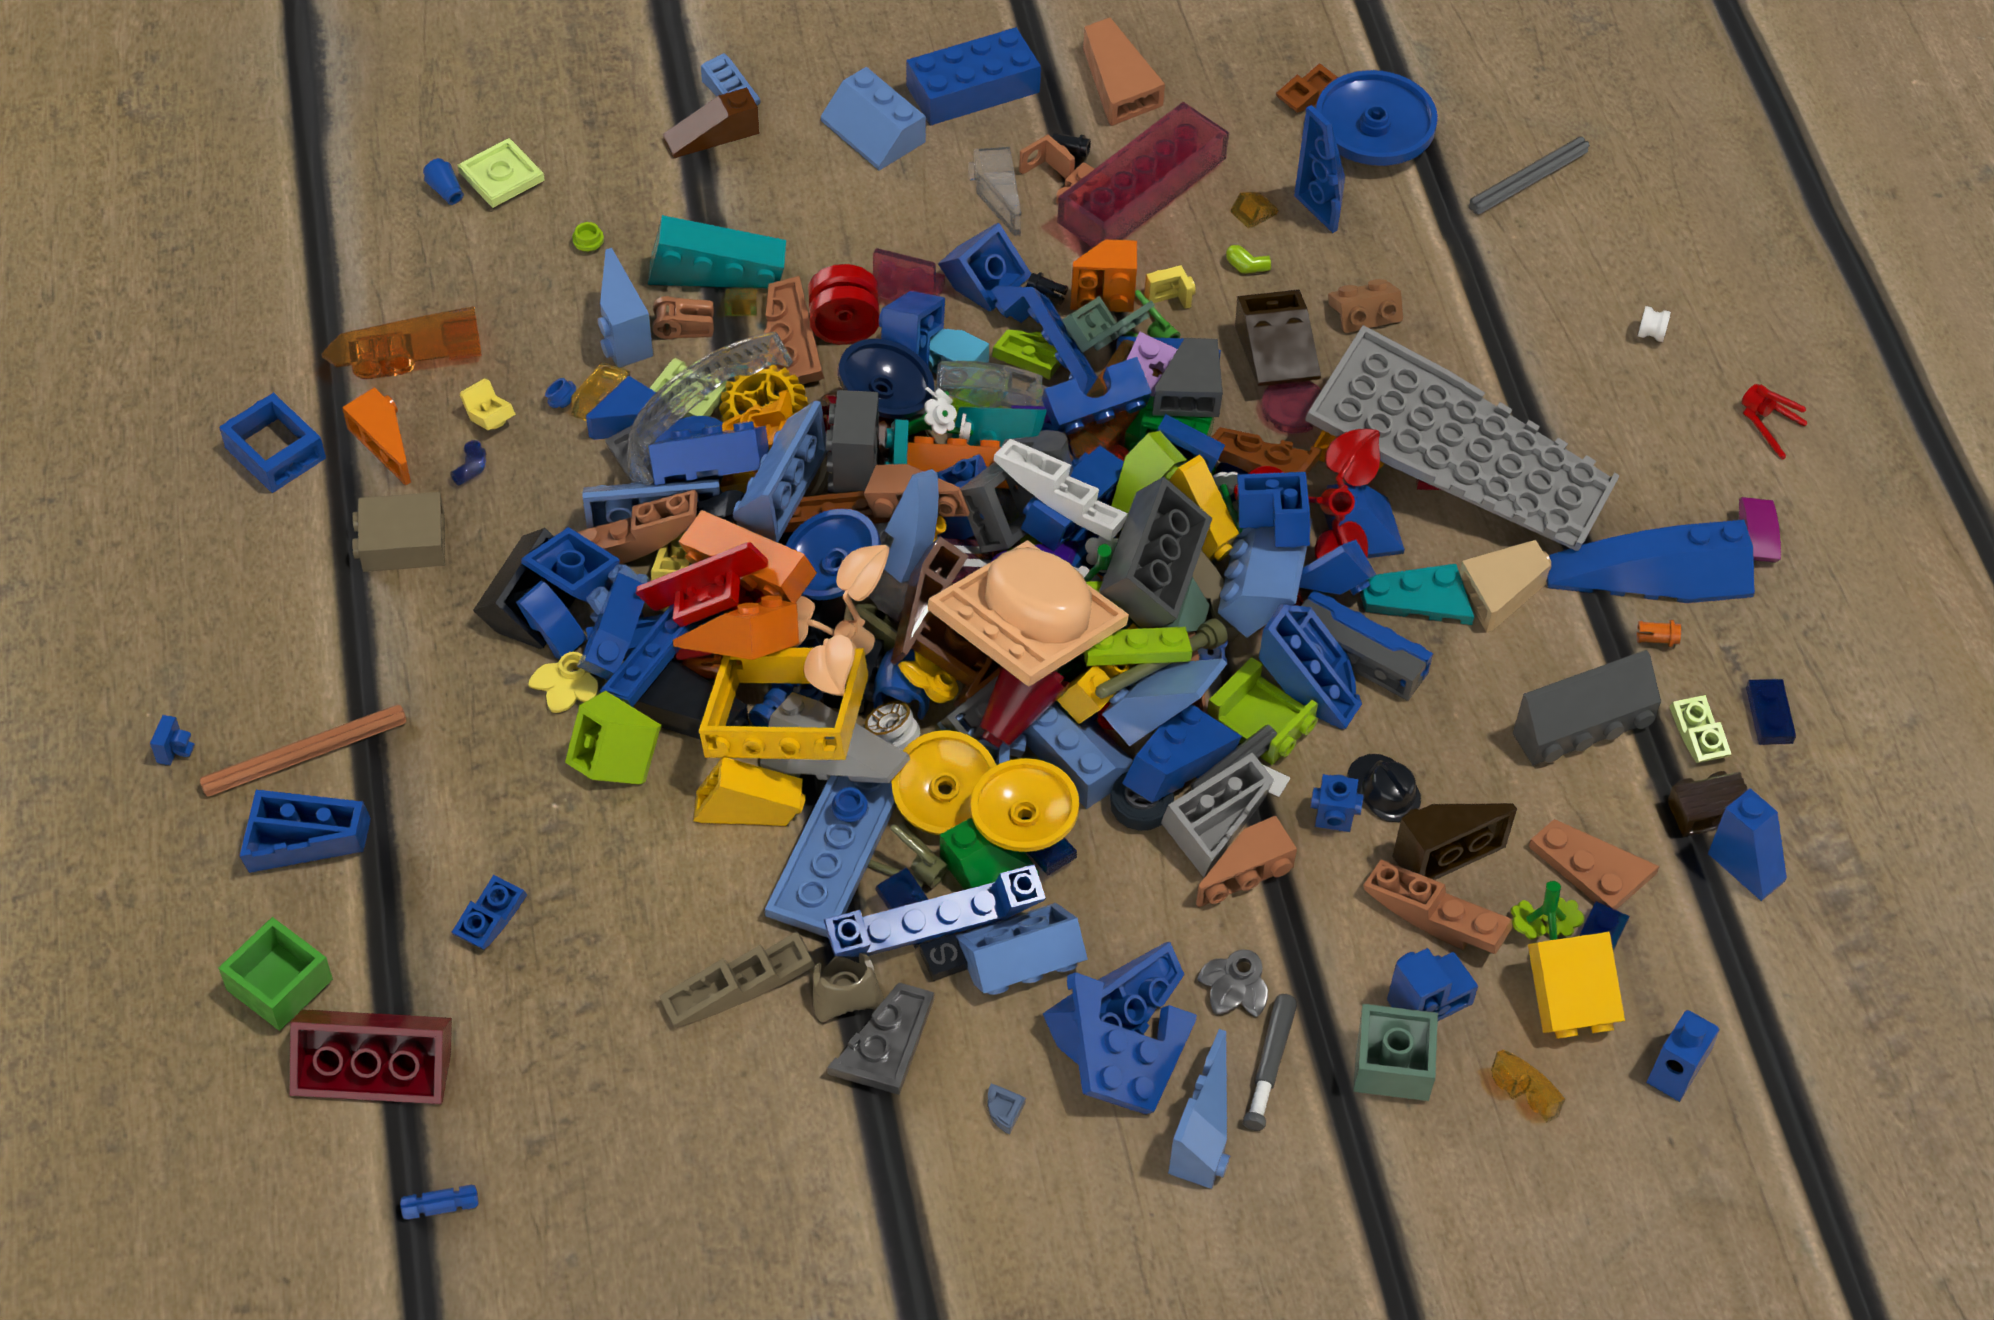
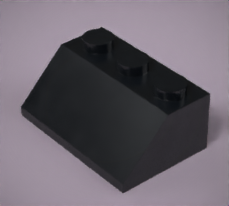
[473,528,576,649]

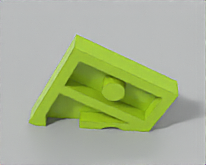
[992,330,1061,380]

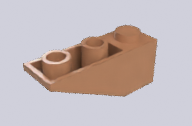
[864,464,970,518]
[1196,816,1297,908]

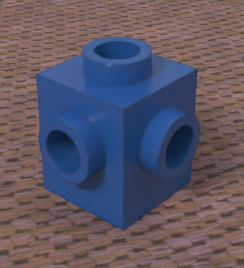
[1311,774,1363,832]

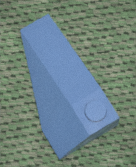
[1168,1029,1230,1189]

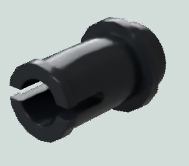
[1052,132,1091,159]
[1026,272,1068,305]

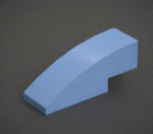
[884,469,939,583]

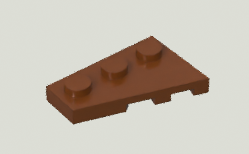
[1211,427,1323,476]

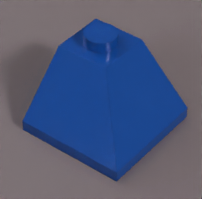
[938,223,1032,311]
[1324,483,1405,558]
[521,527,620,603]
[1299,540,1376,595]

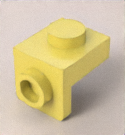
[1144,265,1196,309]
[460,378,516,430]

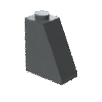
[1152,338,1223,417]

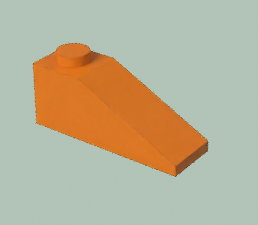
[342,387,411,486]

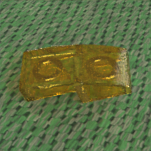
[1491,1049,1565,1123]

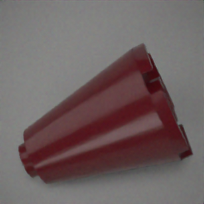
[979,667,1071,748]

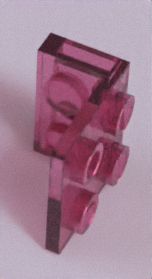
[873,248,945,300]

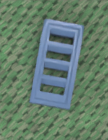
[701,53,760,105]

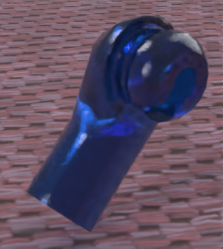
[450,440,487,486]

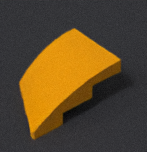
[720,390,792,493]

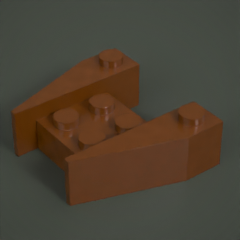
[891,536,1002,707]

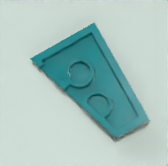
[1359,564,1474,625]

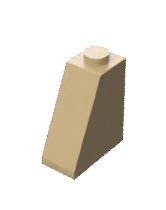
[1460,540,1551,633]

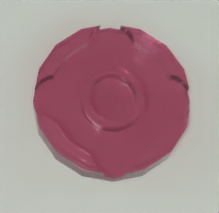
[1261,381,1322,434]

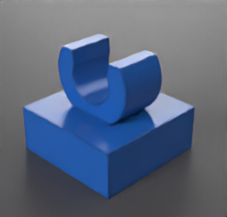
[150,715,195,766]

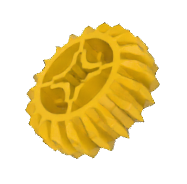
[719,363,808,422]

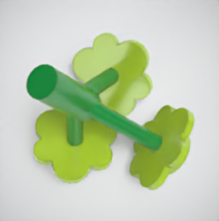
[1511,881,1584,940]

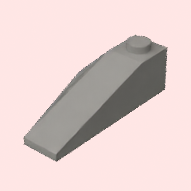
[760,692,910,783]

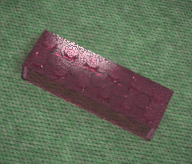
[1057,102,1229,248]

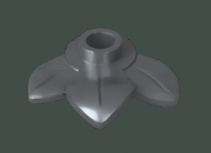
[1197,949,1268,1017]

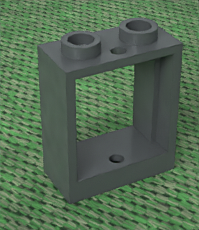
[960,462,1034,553]

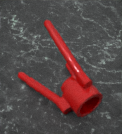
[1741,384,1807,459]

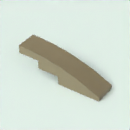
[659,932,816,1028]

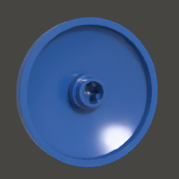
[1316,70,1438,166]

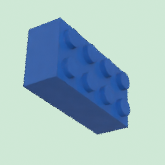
[906,27,1041,126]

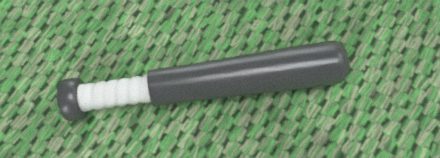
[1243,994,1297,1131]

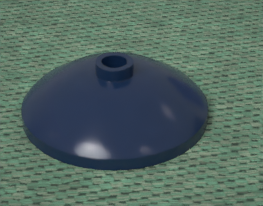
[837,339,934,419]

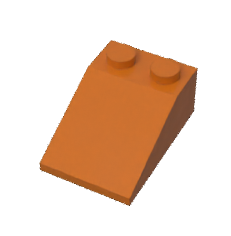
[673,595,799,660]

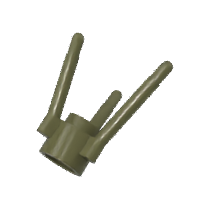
[868,823,949,890]

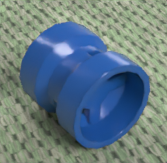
[748,687,789,727]

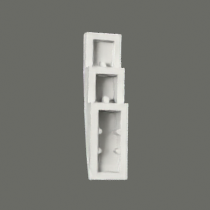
[993,439,1128,541]

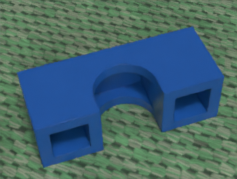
[1041,357,1152,435]

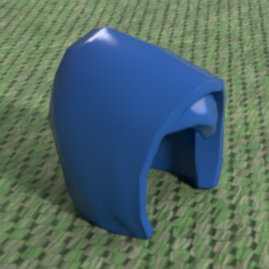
[873,648,930,720]

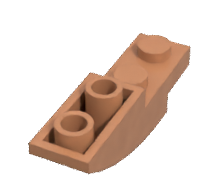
[577,490,698,564]
[1363,859,1513,954]

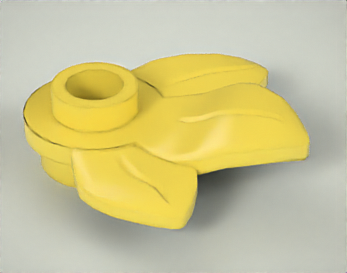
[528,652,598,713]

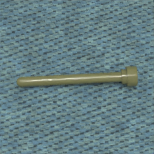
[1095,619,1227,698]

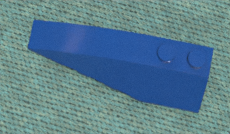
[1546,520,1755,603]

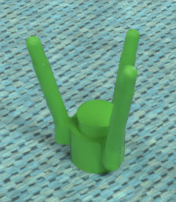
[1123,290,1181,338]

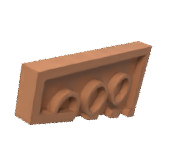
[761,276,824,392]

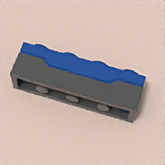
[1301,590,1433,701]

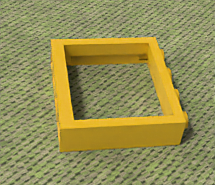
[699,647,868,760]

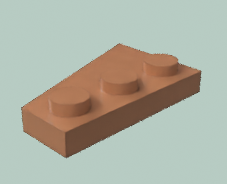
[1528,819,1660,915]

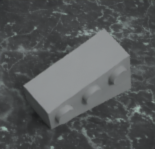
[1161,752,1274,878]

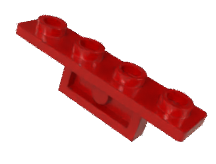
[636,542,768,627]

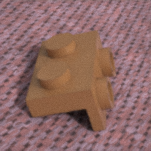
[1328,279,1403,333]

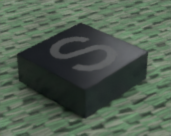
[920,933,968,981]

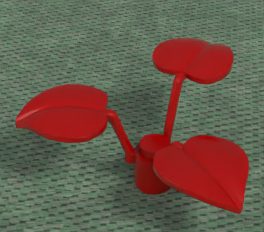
[1233,429,1380,560]

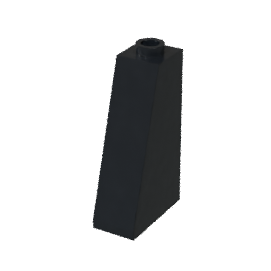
[633,658,749,740]

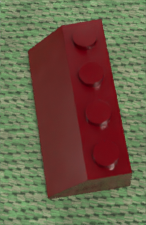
[289,1009,452,1104]

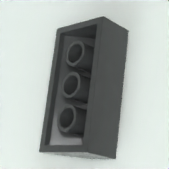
[1513,650,1661,765]

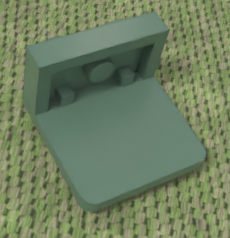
[1062,296,1155,353]

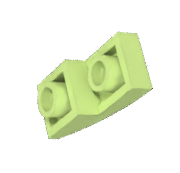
[1669,695,1731,763]

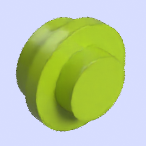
[572,222,604,251]

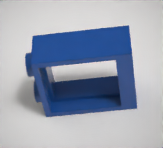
[219,392,326,493]

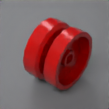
[808,264,880,345]

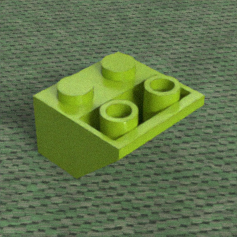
[565,691,661,784]

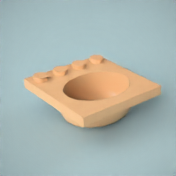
[927,540,1129,687]

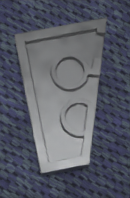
[827,982,934,1095]

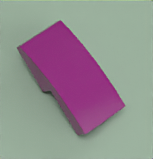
[1739,497,1781,563]

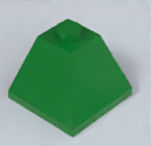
[939,818,1040,890]

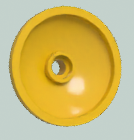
[891,730,996,835]
[970,758,1079,852]

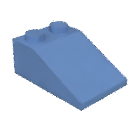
[598,248,653,369]
[1102,658,1227,746]

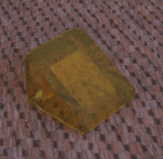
[1231,192,1278,228]
[724,289,758,316]

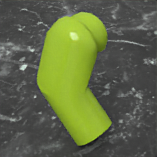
[1226,245,1271,274]

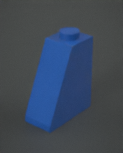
[1708,788,1787,901]

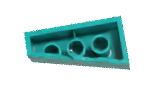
[648,215,786,288]

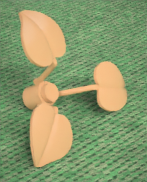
[790,545,890,696]

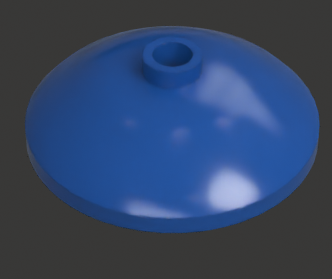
[785,509,881,600]

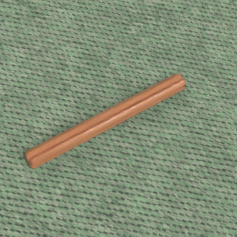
[200,704,406,796]

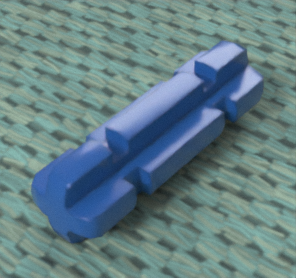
[400,1184,479,1219]

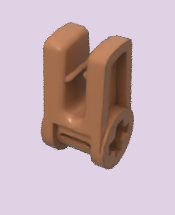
[653,296,714,339]

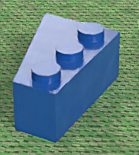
[648,421,769,485]

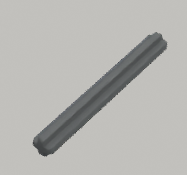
[1468,137,1590,215]

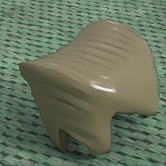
[813,953,884,1022]

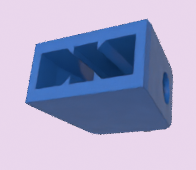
[1646,1010,1720,1102]

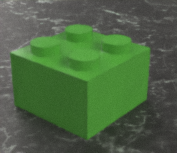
[218,917,333,1031]

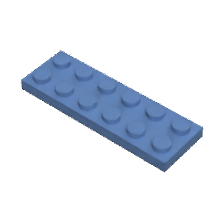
[765,775,896,938]

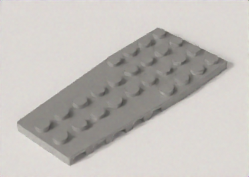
[1305,325,1619,551]

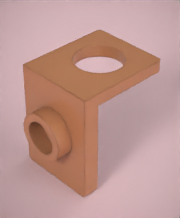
[1019,134,1075,179]

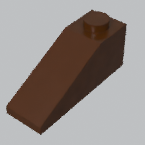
[663,87,759,158]

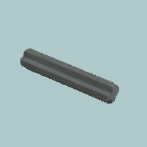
[1191,725,1277,790]

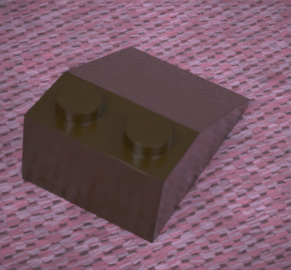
[1392,803,1517,880]

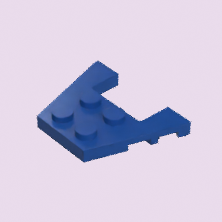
[1067,972,1197,1115]

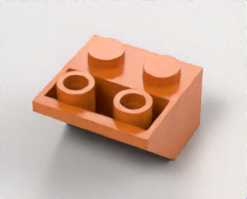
[1070,239,1137,312]

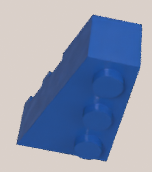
[1122,704,1242,803]
[240,789,371,873]

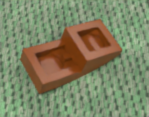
[1276,63,1338,113]

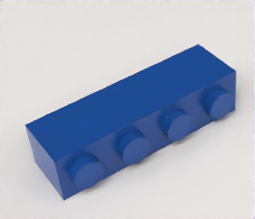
[1021,445,1124,551]

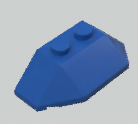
[1259,604,1362,729]

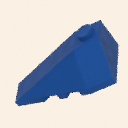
[1294,105,1345,233]
[1043,942,1184,1065]

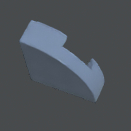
[988,1083,1026,1135]

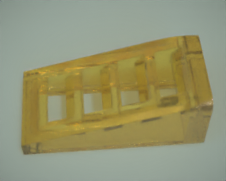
[571,363,630,421]

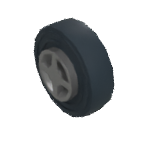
[1110,772,1174,831]

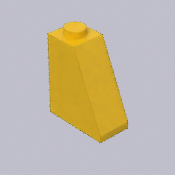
[1169,454,1239,562]
[693,757,805,826]

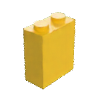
[1528,932,1625,1039]

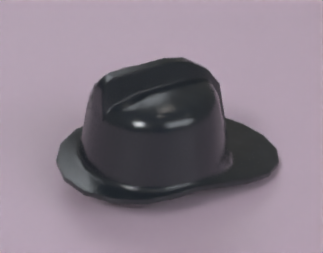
[1348,754,1421,823]

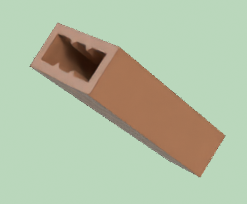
[1083,17,1165,126]

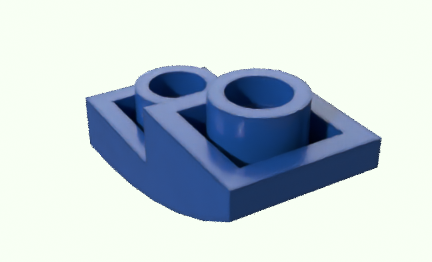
[516,581,587,659]
[452,875,527,950]

